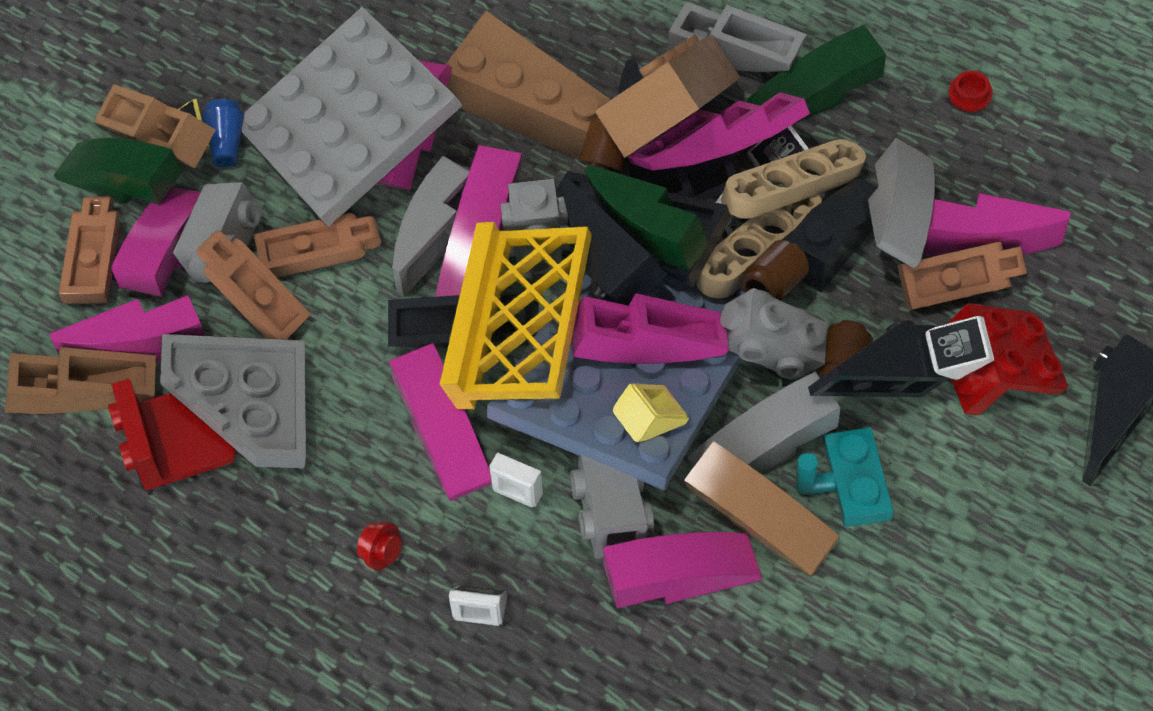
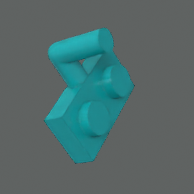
[795,427,893,527]

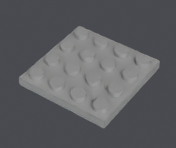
[241,7,463,227]

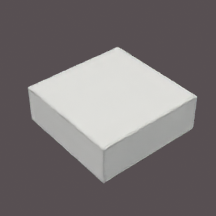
[489,453,543,507]

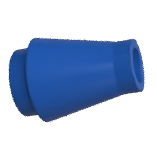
[201,99,244,167]

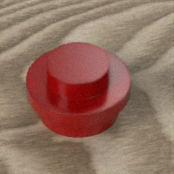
[948,70,993,112]
[357,521,402,571]

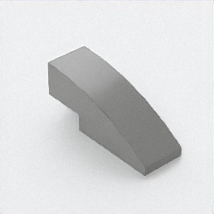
[667,2,807,72]
[868,138,935,268]
[392,156,469,297]
[688,372,841,473]

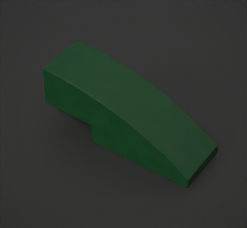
[747,25,886,122]
[54,138,182,205]
[584,165,708,272]

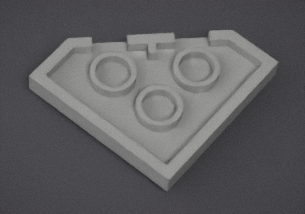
[160,334,306,468]

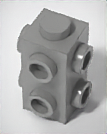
[501,179,570,274]
[173,182,263,283]
[720,288,828,379]
[570,455,654,558]

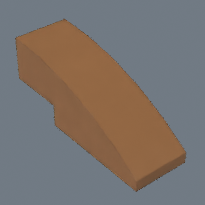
[93,84,216,169]
[5,347,156,414]
[684,441,840,577]

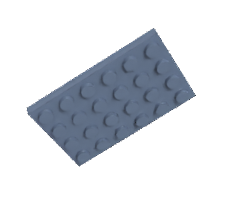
[487,266,744,490]

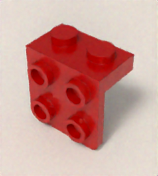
[947,303,1068,415]
[108,378,236,491]

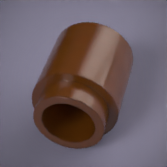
[579,116,627,174]
[742,240,809,301]
[816,320,873,378]

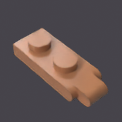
[59,196,120,304]
[254,213,381,278]
[196,231,311,340]
[897,241,1027,310]

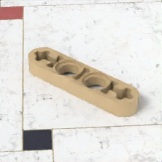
[721,139,866,219]
[696,194,822,299]

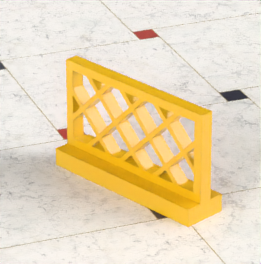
[439,222,592,409]

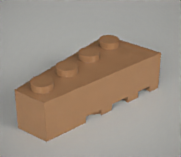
[445,11,610,159]
[594,34,740,157]

